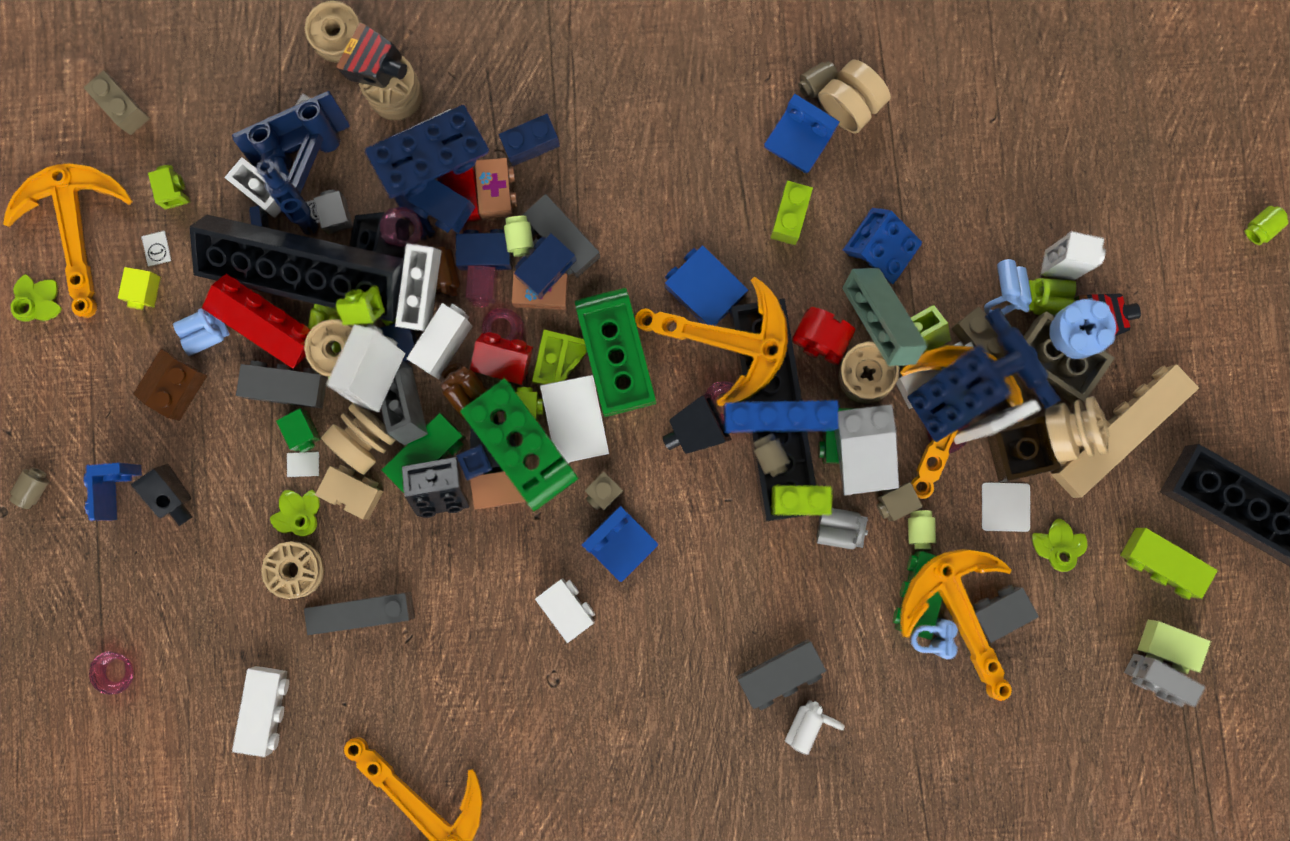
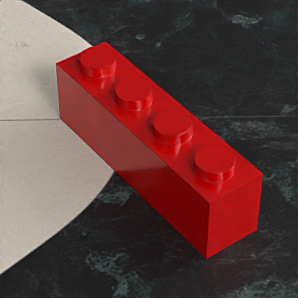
[202,274,311,369]

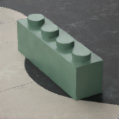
[842,268,928,366]

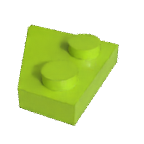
[532,330,587,385]

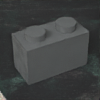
[973,585,1039,643]

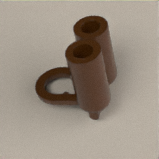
[434,247,460,298]
[440,363,488,420]

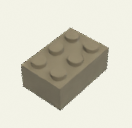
[1023,311,1114,405]

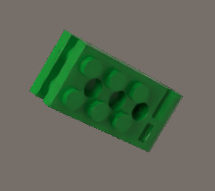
[574,287,656,417]
[460,378,579,512]

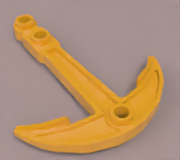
[3,163,133,318]
[635,277,788,407]
[899,345,1023,499]
[901,549,1012,701]
[344,737,483,841]

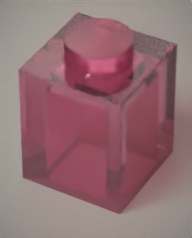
[466,266,498,307]

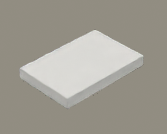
[540,375,609,462]
[954,400,1040,445]

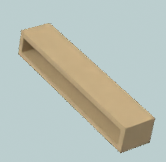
[1051,364,1199,498]

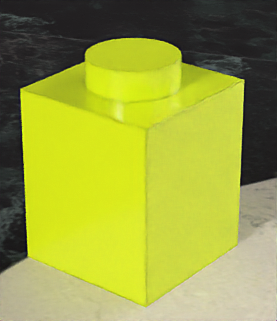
[118,267,161,310]

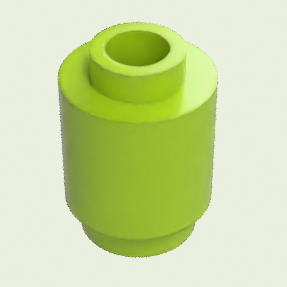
[1245,206,1288,245]

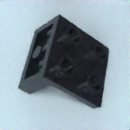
[402,457,469,518]

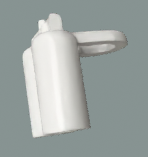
[785,700,845,755]

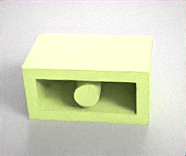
[1137,619,1211,674]

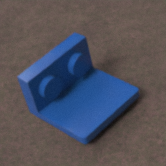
[764,93,840,174]
[843,208,922,284]
[84,463,142,521]
[582,506,658,582]

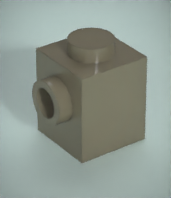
[585,472,624,510]
[876,482,923,521]

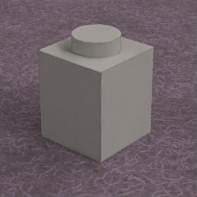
[313,190,353,234]

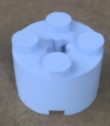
[1050,299,1116,359]

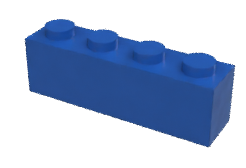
[724,401,839,433]

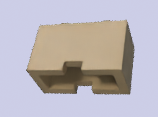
[315,464,383,520]

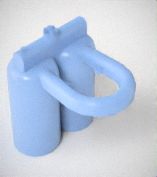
[984,259,1032,315]
[173,308,230,356]
[910,618,958,659]

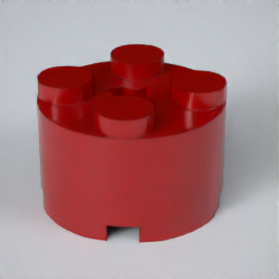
[792,307,856,365]

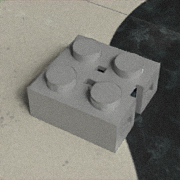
[1124,654,1205,707]

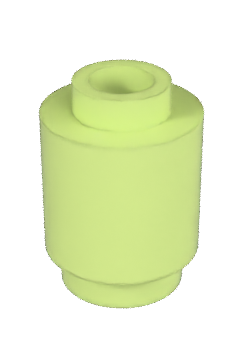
[504,215,534,257]
[908,510,936,550]

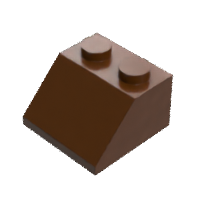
[133,349,208,421]

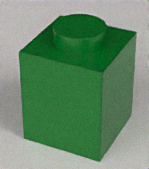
[276,409,321,453]

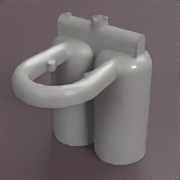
[816,508,868,549]

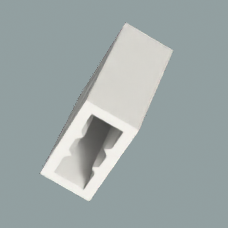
[407,303,473,379]
[326,324,405,412]

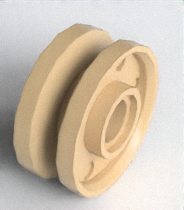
[305,1,361,63]
[304,319,354,377]
[261,541,325,599]

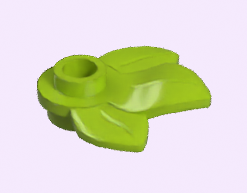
[10,274,62,322]
[270,490,320,537]
[1032,518,1088,572]

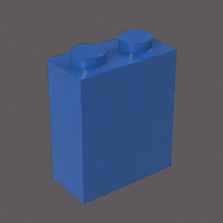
[665,245,748,326]

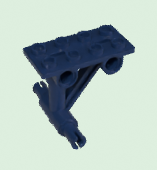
[232,91,350,235]
[365,105,489,241]
[907,307,1061,442]

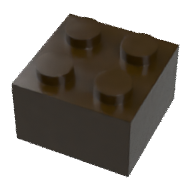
[987,416,1061,482]

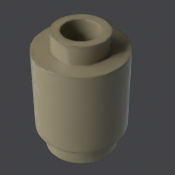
[798,61,838,98]
[753,434,790,477]
[9,467,49,509]

